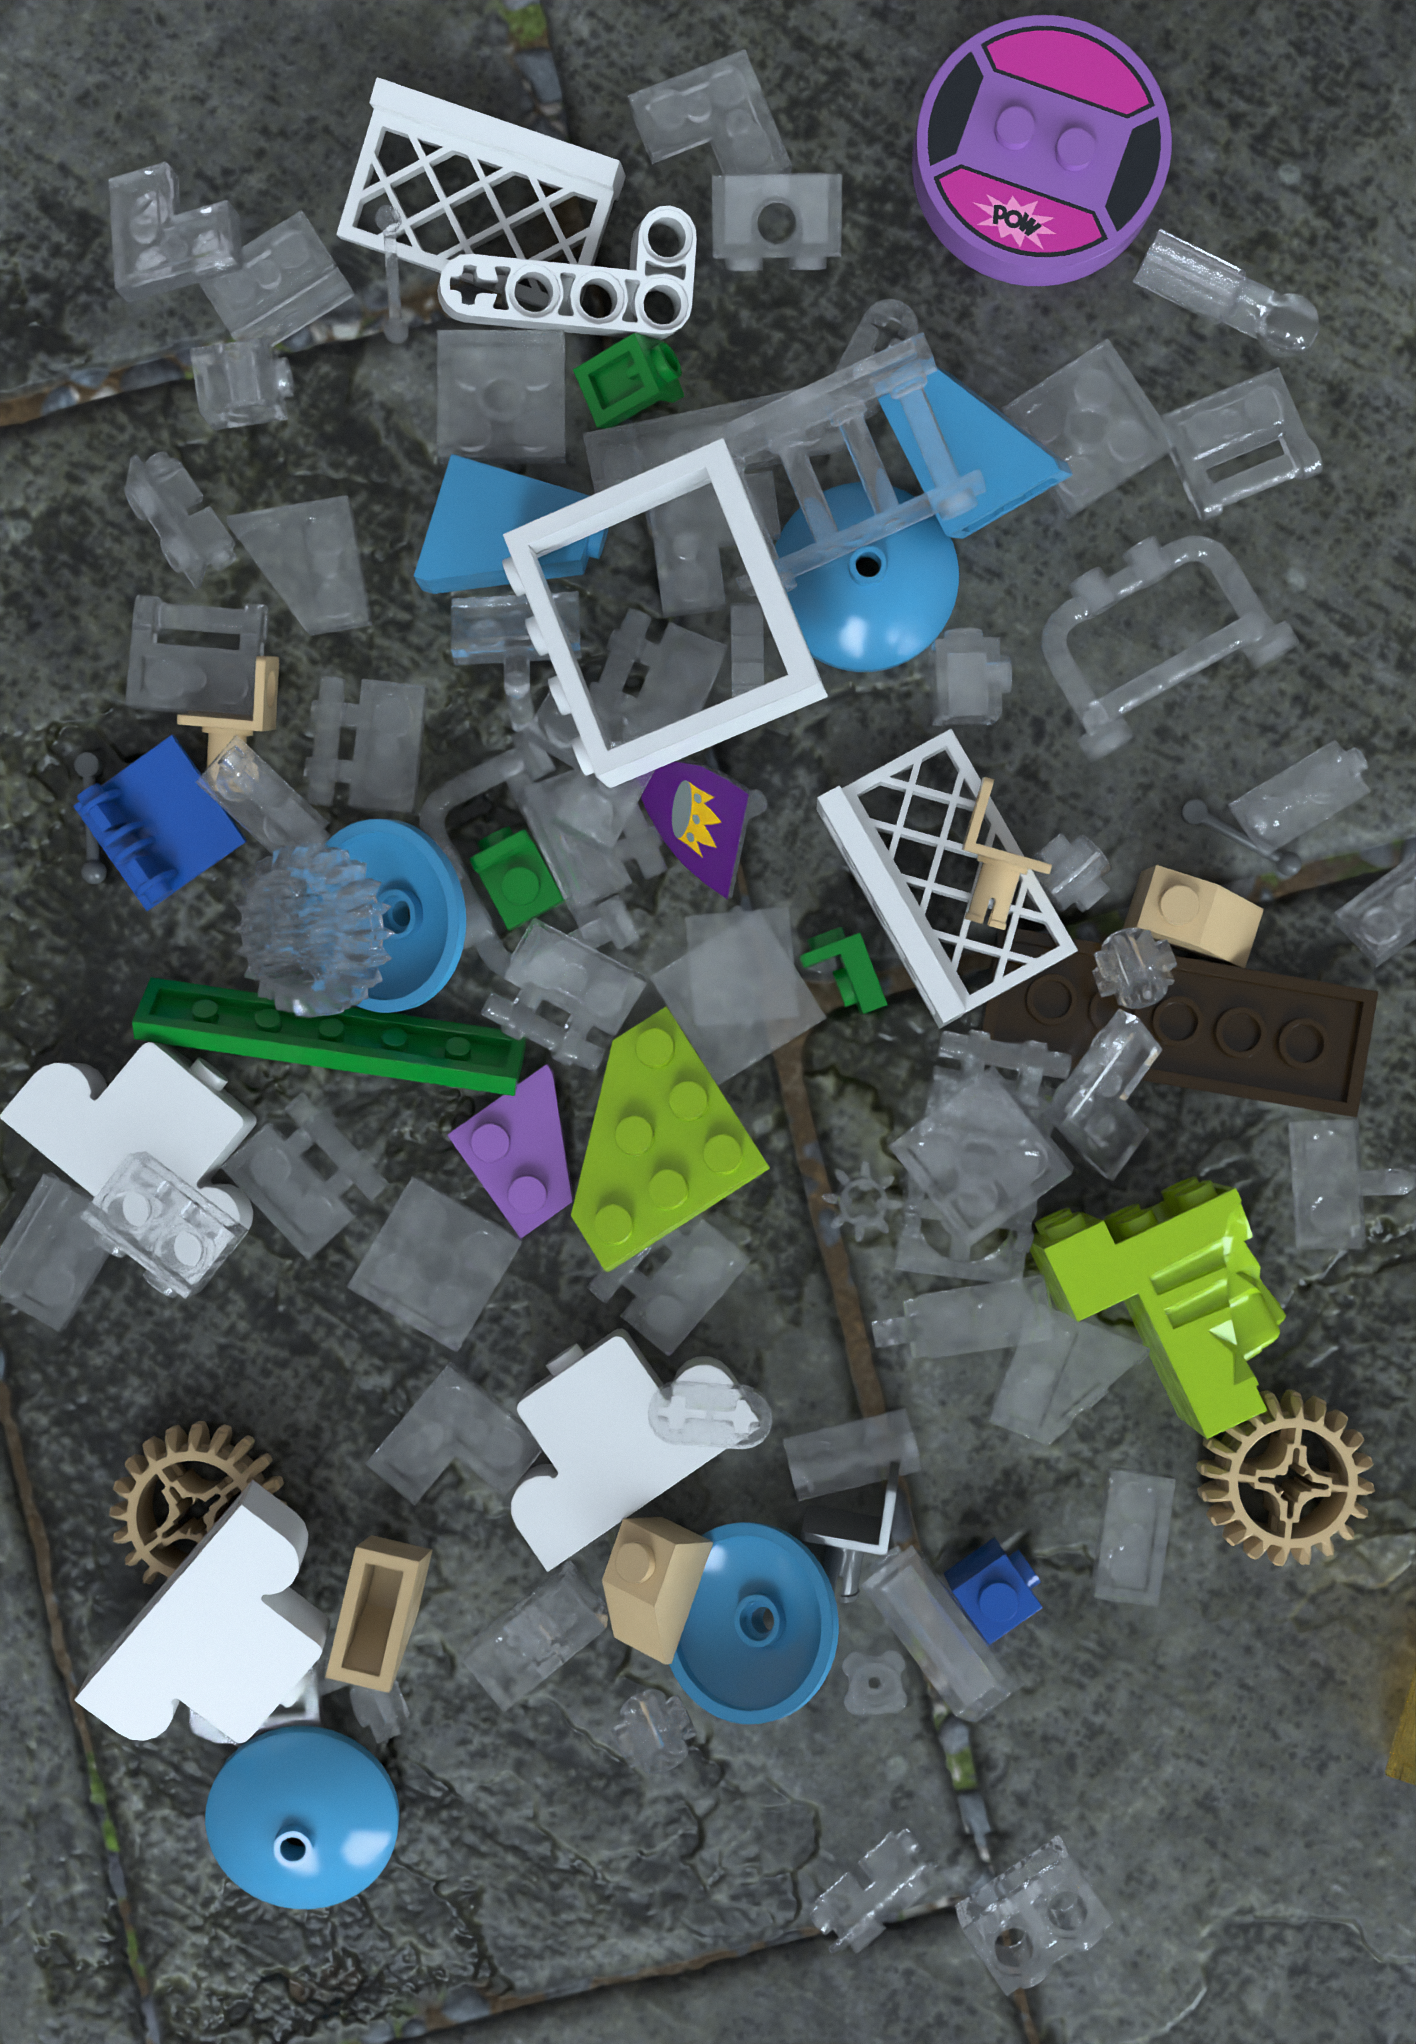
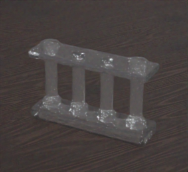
[680,332,987,597]

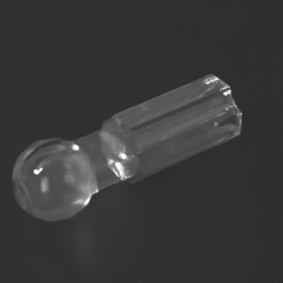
[1132,228,1319,359]

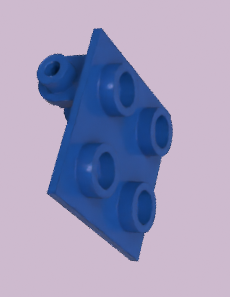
[73,735,247,911]

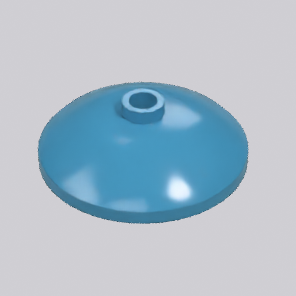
[772,482,959,672]
[303,819,466,1013]
[669,1522,839,1724]
[205,1726,400,1909]

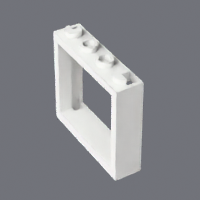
[502,438,828,788]

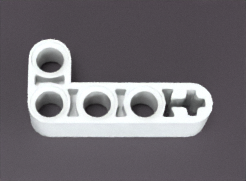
[437,206,697,340]

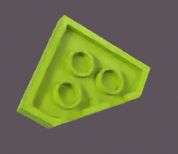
[571,1006,770,1272]

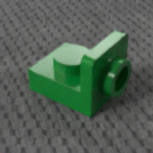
[573,332,684,430]
[469,826,566,931]
[799,927,888,1015]

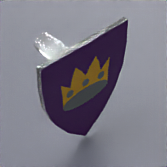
[634,760,767,900]

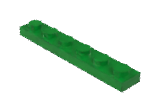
[132,977,527,1096]

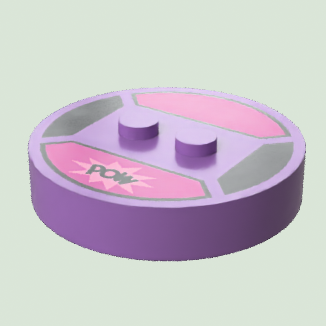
[912,15,1172,286]

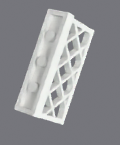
[336,77,626,309]
[816,729,1078,1029]

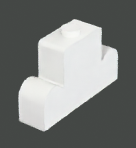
[0,1042,257,1282]
[511,1329,762,1572]
[74,1480,330,1743]

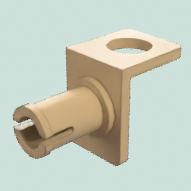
[177,656,279,793]
[961,777,1052,930]

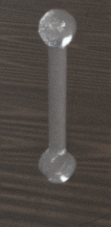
[375,205,409,344]

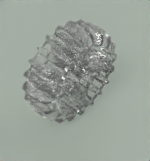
[231,842,395,1018]

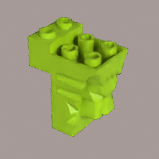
[1024,1176,1286,1439]

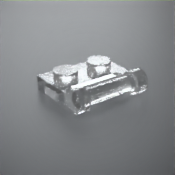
[1157,367,1322,522]
[125,595,269,719]

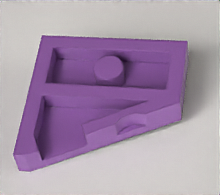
[447,1064,574,1239]

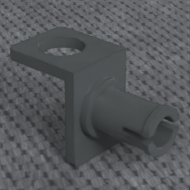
[801,1461,900,1603]

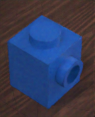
[943,1537,1043,1645]

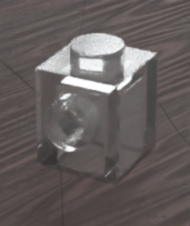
[929,628,1012,726]

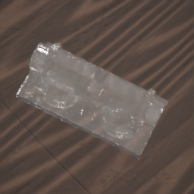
[124,451,237,589]
[195,735,330,870]
[1228,739,1371,858]
[783,1408,922,1502]
[810,1828,939,1954]

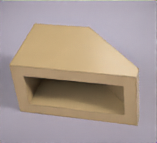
[1122,865,1264,968]
[602,1517,713,1665]
[325,1535,432,1693]

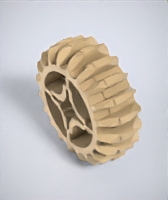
[1196,1389,1375,1566]
[109,1421,287,1584]

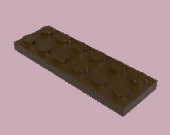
[976,927,1379,1117]

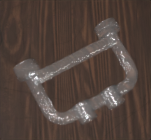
[1041,535,1300,763]
[419,724,641,981]

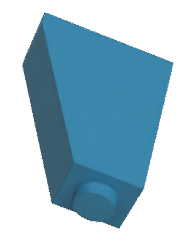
[878,364,1073,539]
[414,453,609,594]

